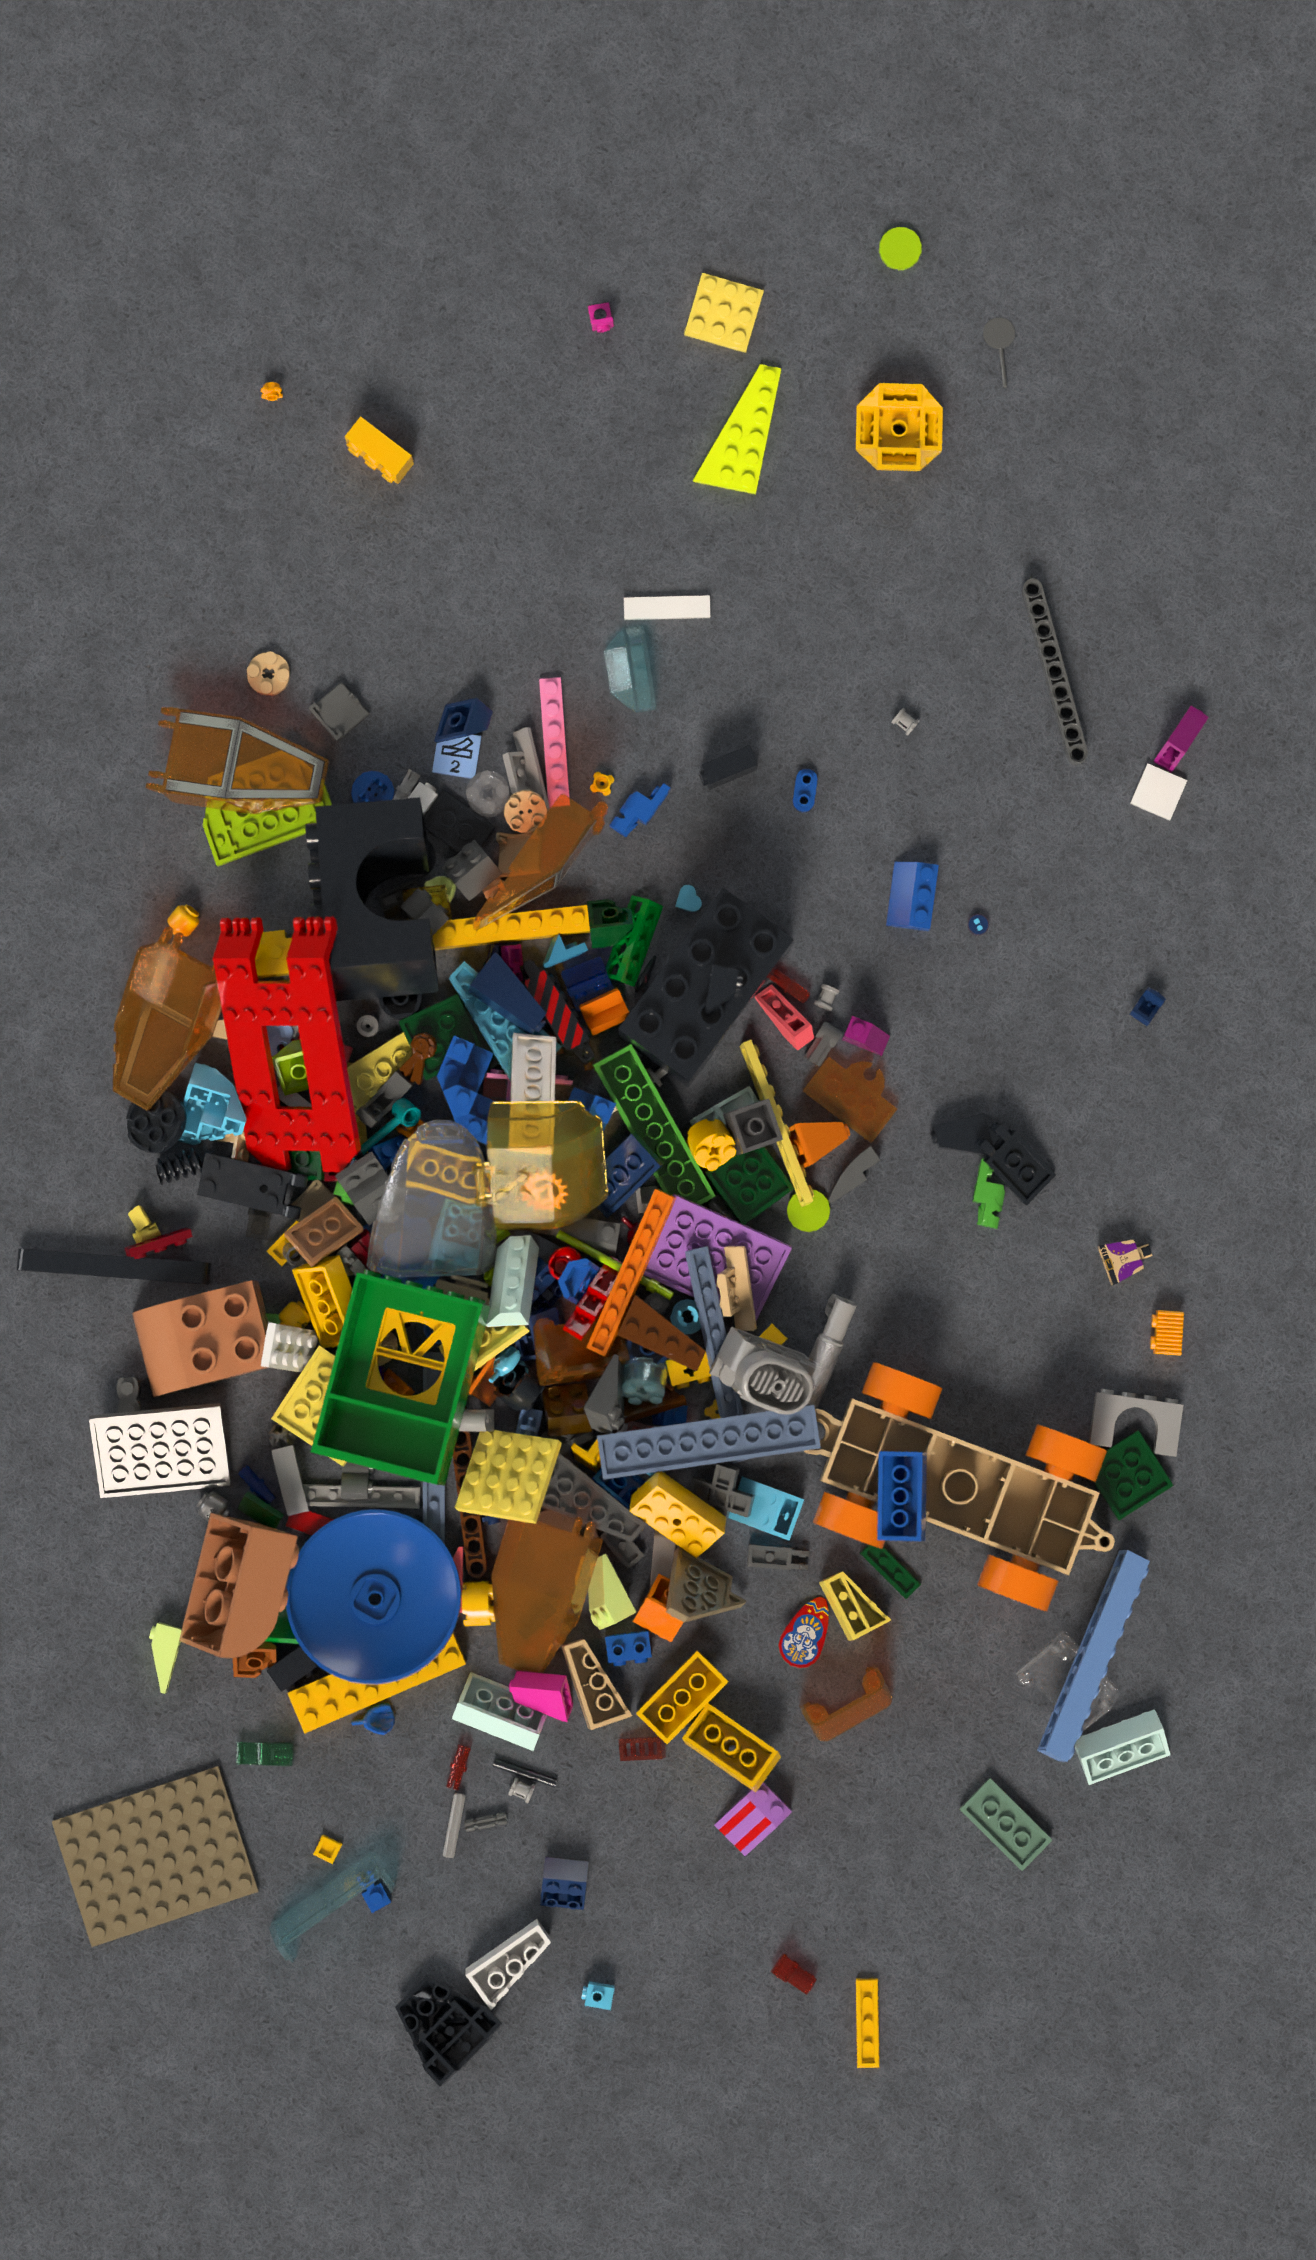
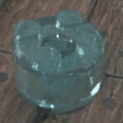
[621,1357,667,1405]

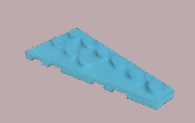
[449,961,561,1081]

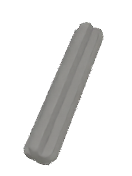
[443,1793,466,1858]

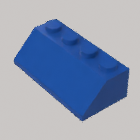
[877,1451,927,1541]

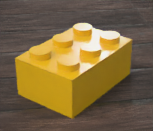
[345,416,414,484]

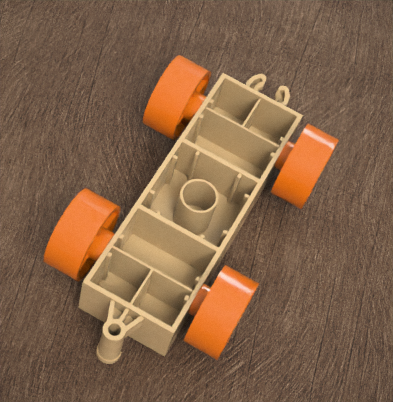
[804,1362,1115,1612]

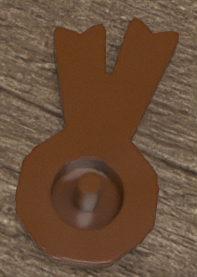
[399,1032,437,1085]

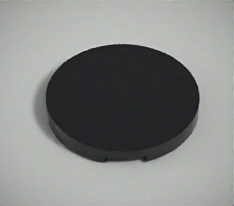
[126,1089,187,1153]

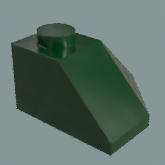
[587,899,633,948]

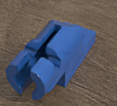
[610,783,671,837]

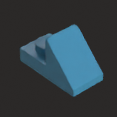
[542,934,588,969]

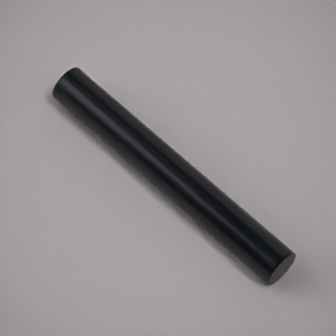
[493,1758,557,1788]

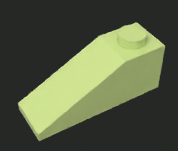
[149,1622,182,1694]

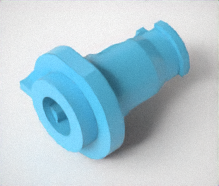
[670,1299,701,1334]

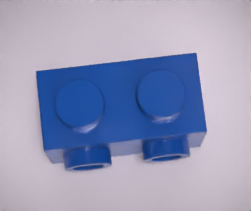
[605,1630,652,1666]

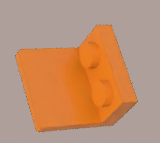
[469,1357,497,1406]

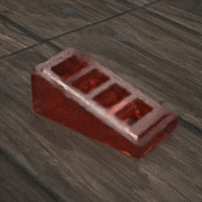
[618,1736,666,1761]

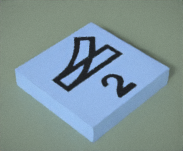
[432,735,481,779]

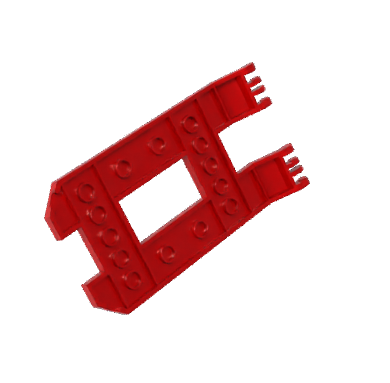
[213,917,361,1172]

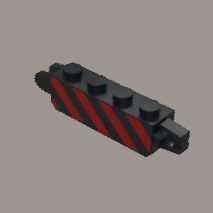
[523,960,595,1065]

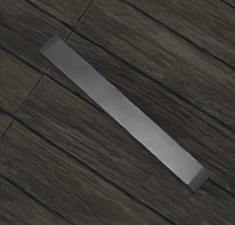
[1022,578,1088,766]

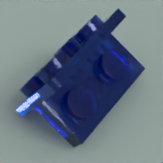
[561,956,614,1011]

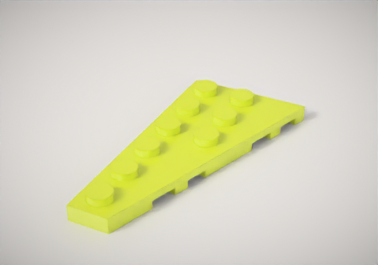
[693,364,781,494]

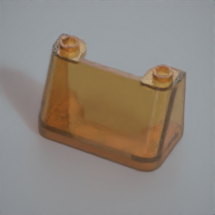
[533,1311,630,1386]
[799,1664,893,1742]

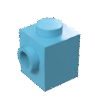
[581,1981,614,2010]

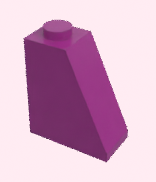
[1153,706,1209,773]
[842,1016,890,1056]

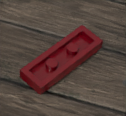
[124,1227,193,1259]

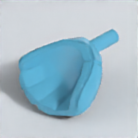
[489,1346,521,1383]

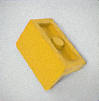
[571,1440,601,1473]

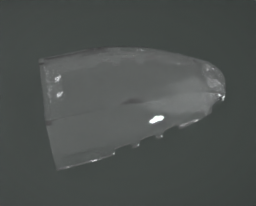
[367,1120,497,1277]

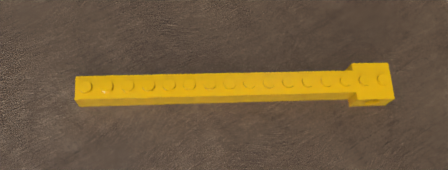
[255,905,590,979]

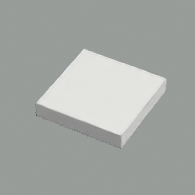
[1130,764,1187,821]

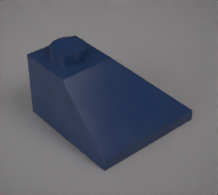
[434,698,493,743]

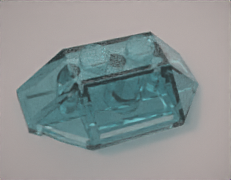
[604,625,656,713]

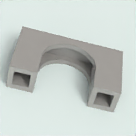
[1088,1389,1183,1457]

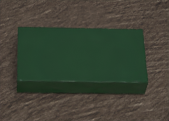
[237,1491,284,1529]

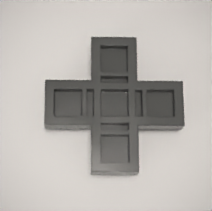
[689,1463,755,1530]

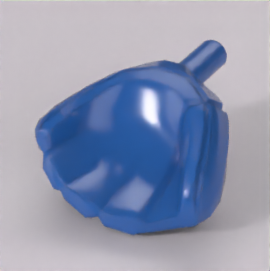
[351,1703,395,1735]

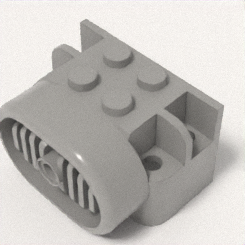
[709,1326,816,1415]

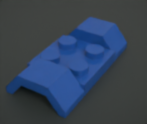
[558,1258,601,1305]

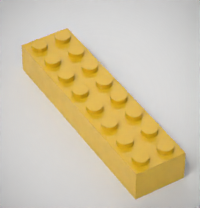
[288,1632,467,1734]

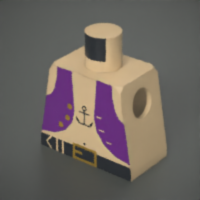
[1098,1240,1152,1285]

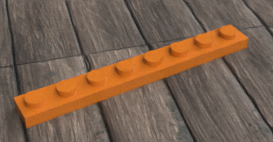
[586,1189,676,1357]

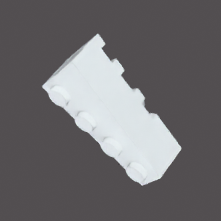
[465,1919,551,2010]

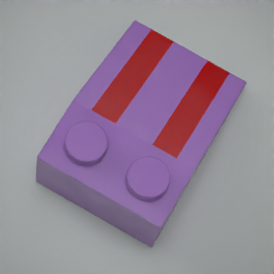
[714,1782,792,1856]

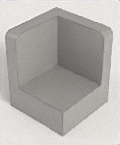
[636,1186,657,1214]

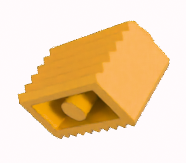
[1150,1310,1184,1355]

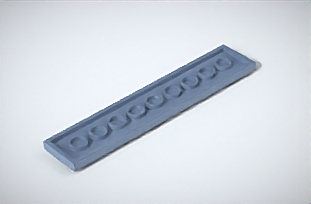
[597,1405,821,1479]

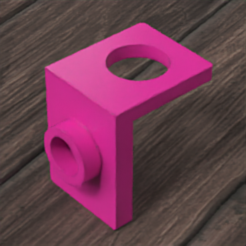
[588,303,613,333]

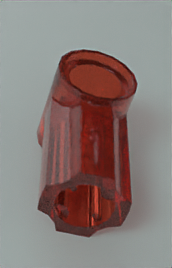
[771,1953,817,1995]

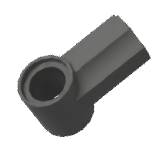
[804,1021,843,1067]

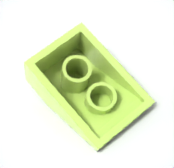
[587,1554,636,1630]

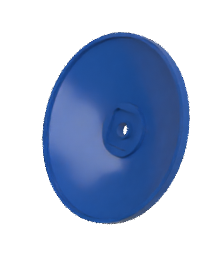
[286,1509,461,1685]

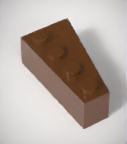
[617,1295,706,1371]

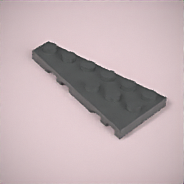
[541,1453,646,1542]

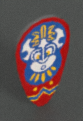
[778,1597,829,1669]

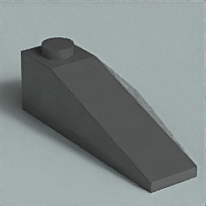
[532,1211,621,1266]

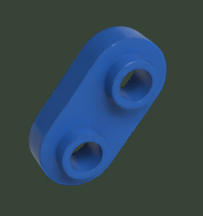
[793,769,817,812]

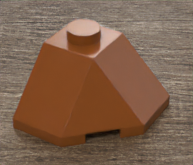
[233,1642,277,1678]

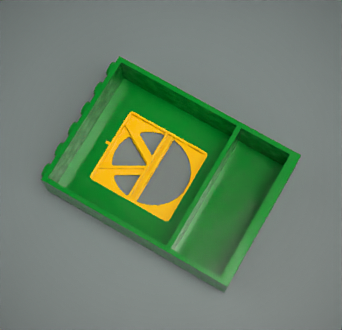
[311,1270,491,1486]

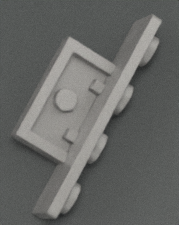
[502,727,550,811]

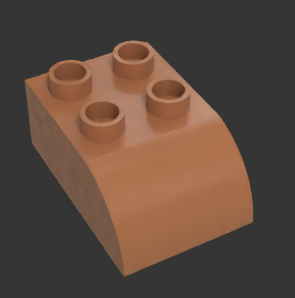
[132,1280,269,1398]
[179,1513,299,1658]

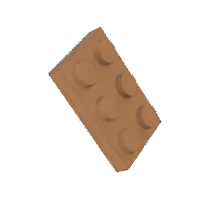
[284,1197,363,1267]

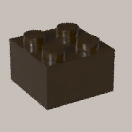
[542,1383,592,1437]

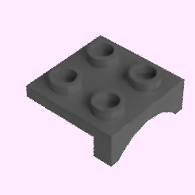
[308,681,370,742]

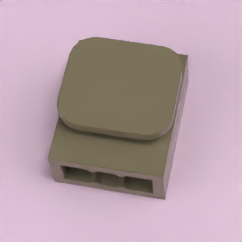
[435,1274,490,1306]

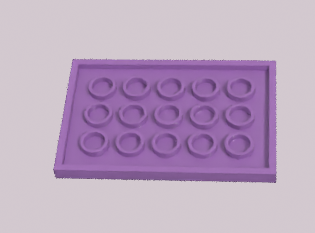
[643,1193,792,1320]

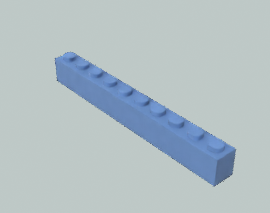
[1037,1550,1150,1762]

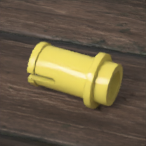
[132,1223,161,1243]

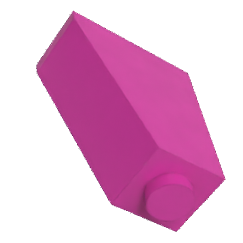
[509,1671,573,1722]

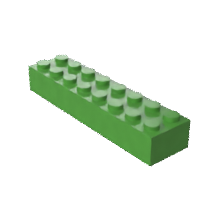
[592,1044,715,1205]

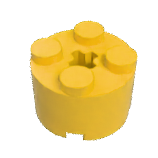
[686,1119,736,1171]
[462,1581,496,1626]

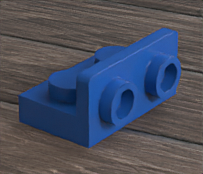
[368,1134,408,1172]

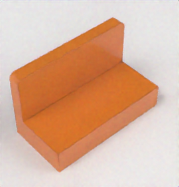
[579,988,630,1036]

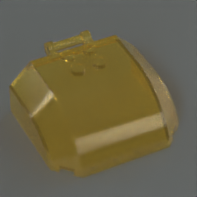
[472,1101,608,1230]

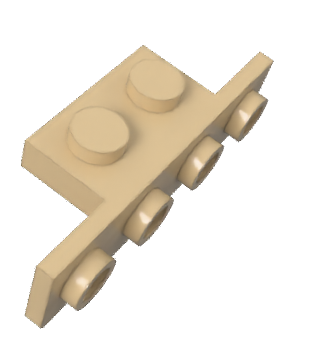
[717,1246,757,1331]

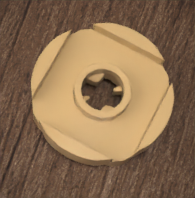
[247,652,290,695]

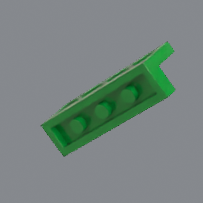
[603,895,663,987]

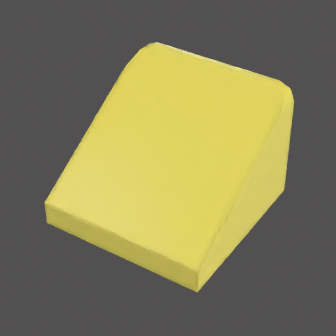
[128,1205,152,1231]

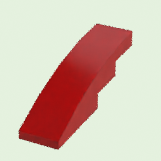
[563,1256,623,1341]

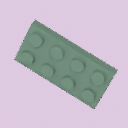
[959,1777,1052,1871]

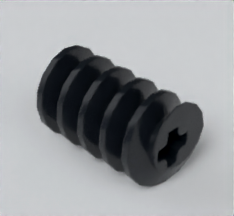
[156,1148,203,1185]

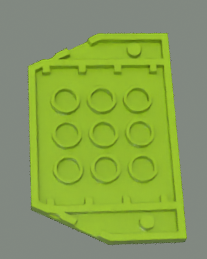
[203,750,332,867]

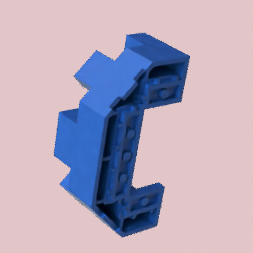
[437,1036,616,1167]

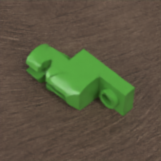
[972,1159,1005,1229]

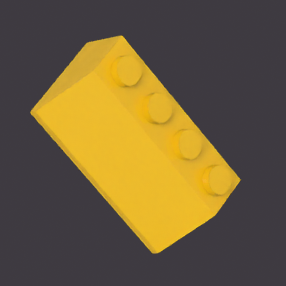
[292,1255,352,1348]
[636,1650,729,1744]

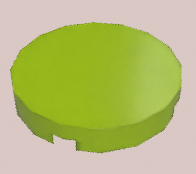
[879,227,922,270]
[787,1190,830,1232]

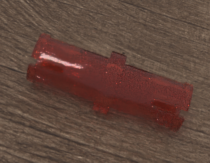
[446,1744,471,1790]

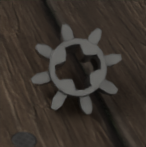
[269,1423,296,1448]

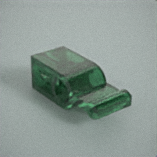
[236,1742,294,1766]

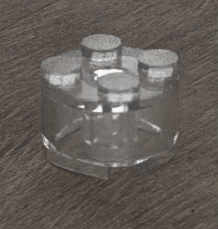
[466,771,510,817]

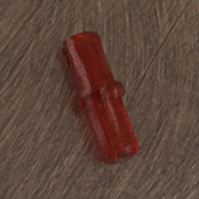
[769,968,810,1003]

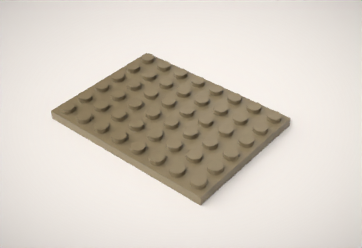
[52,1766,259,1947]

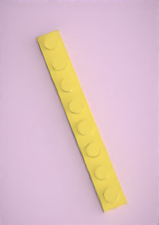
[739,1040,814,1207]

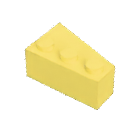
[819,1571,891,1641]

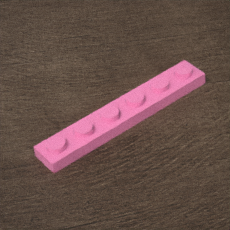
[539,677,570,808]

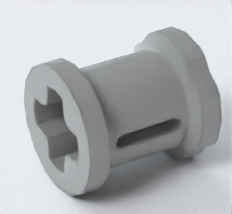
[891,708,920,736]
[814,984,840,1011]
[508,1777,536,1803]

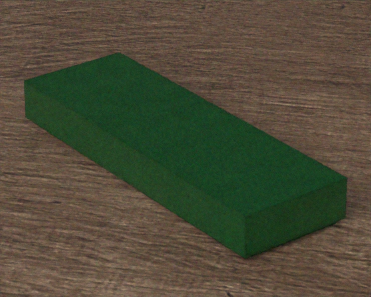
[860,1544,921,1599]

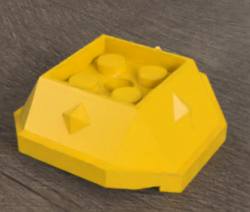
[855,383,943,471]

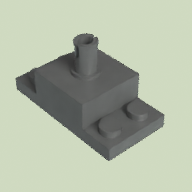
[335,1152,405,1225]

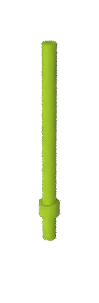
[556,1230,674,1300]

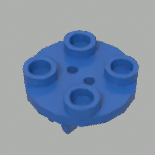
[351,771,395,803]

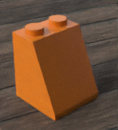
[633,1574,683,1642]

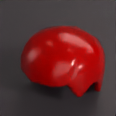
[548,1246,581,1280]

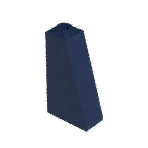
[468,952,546,1035]

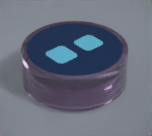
[967,914,989,936]

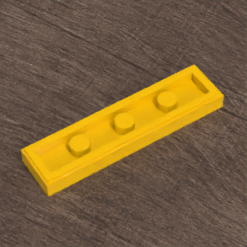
[856,1978,879,2068]

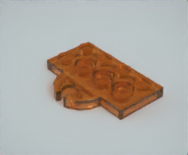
[802,1057,897,1143]

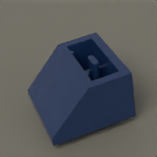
[531,1256,563,1310]
[515,1306,567,1361]
[540,1857,589,1910]

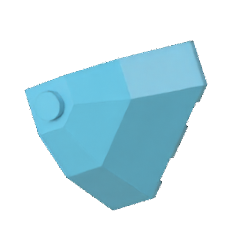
[178,1063,247,1145]

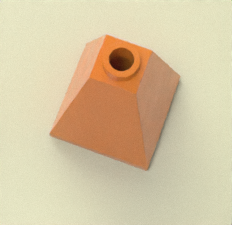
[789,1122,850,1168]

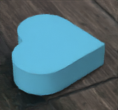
[675,885,702,912]

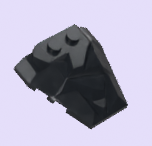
[395,1975,503,2087]

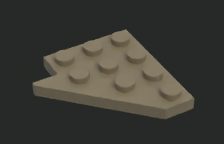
[666,1547,746,1622]

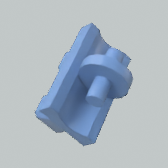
[515,1409,543,1437]

